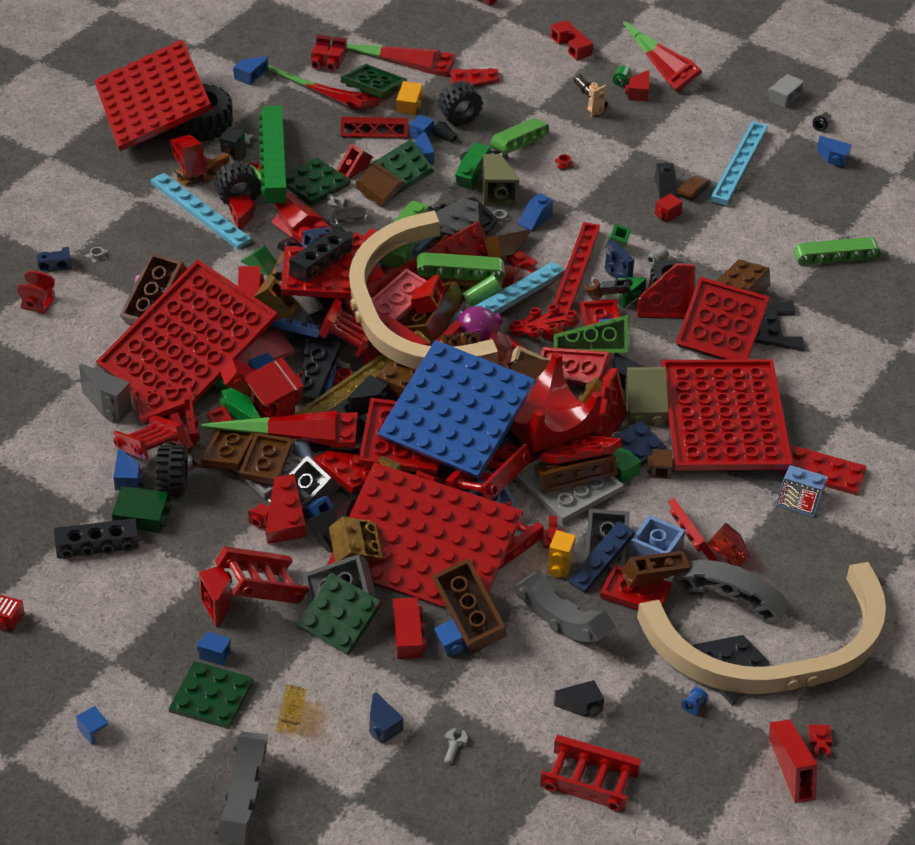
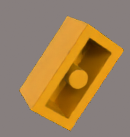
[396,81,425,115]
[547,530,576,579]

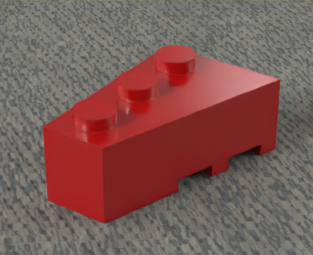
[171,135,208,178]
[265,474,307,544]

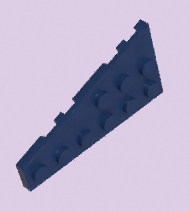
[270,318,347,343]

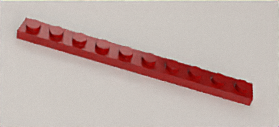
[542,222,600,341]

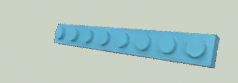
[711,121,768,206]
[150,173,251,250]
[476,262,566,314]

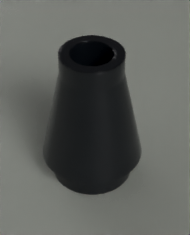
[812,112,832,131]
[433,121,458,143]

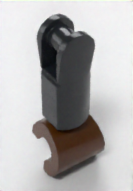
[583,278,633,301]

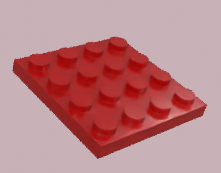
[281,246,357,299]
[676,277,770,359]
[359,398,439,475]

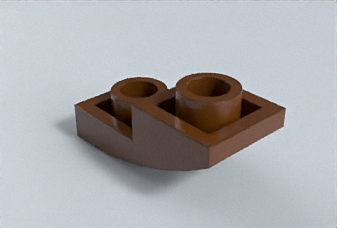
[677,175,711,199]
[440,332,481,347]

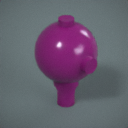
[457,306,504,342]

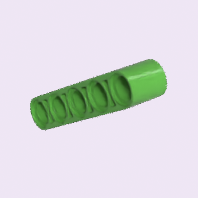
[490,118,549,154]
[793,237,881,265]
[417,253,505,281]

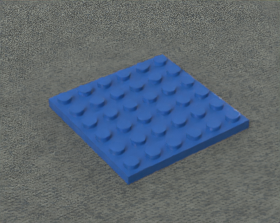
[377,340,536,479]

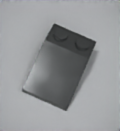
[79,363,132,423]
[266,456,340,514]
[584,508,630,570]
[303,554,377,604]

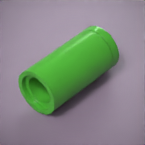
[463,274,503,307]

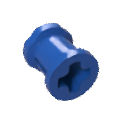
[681,687,708,715]

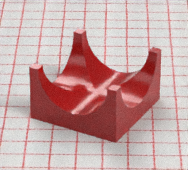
[510,352,603,453]

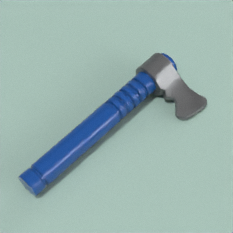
[323,356,350,401]

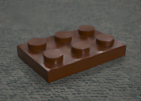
[201,430,255,470]
[239,432,293,484]

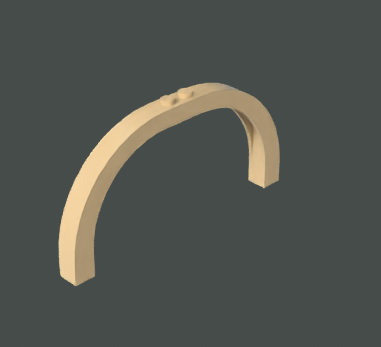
[349,211,498,369]
[637,562,886,694]

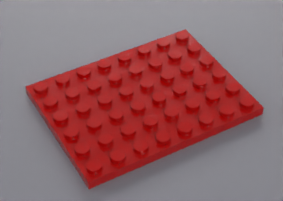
[94,40,213,152]
[96,259,279,418]
[661,359,793,471]
[327,462,523,609]

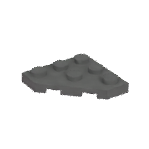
[436,198,479,237]

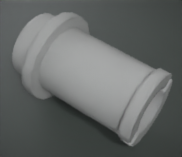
[647,247,669,265]

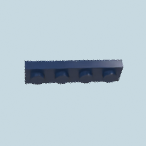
[568,521,635,593]

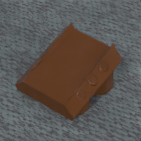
[355,163,404,207]

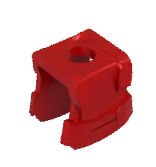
[16,271,55,314]

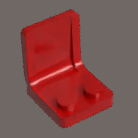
[245,357,304,407]

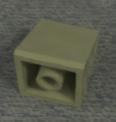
[482,154,519,206]
[625,367,668,426]

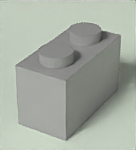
[768,74,804,108]

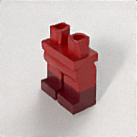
[311,35,347,72]

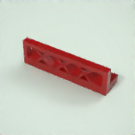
[341,116,408,138]

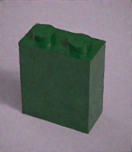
[112,486,172,533]

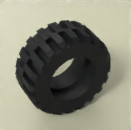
[172,83,233,141]

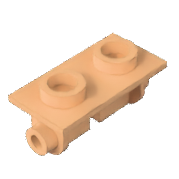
[587,83,606,117]

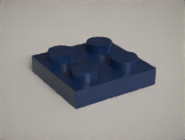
[604,240,635,280]
[613,420,666,465]

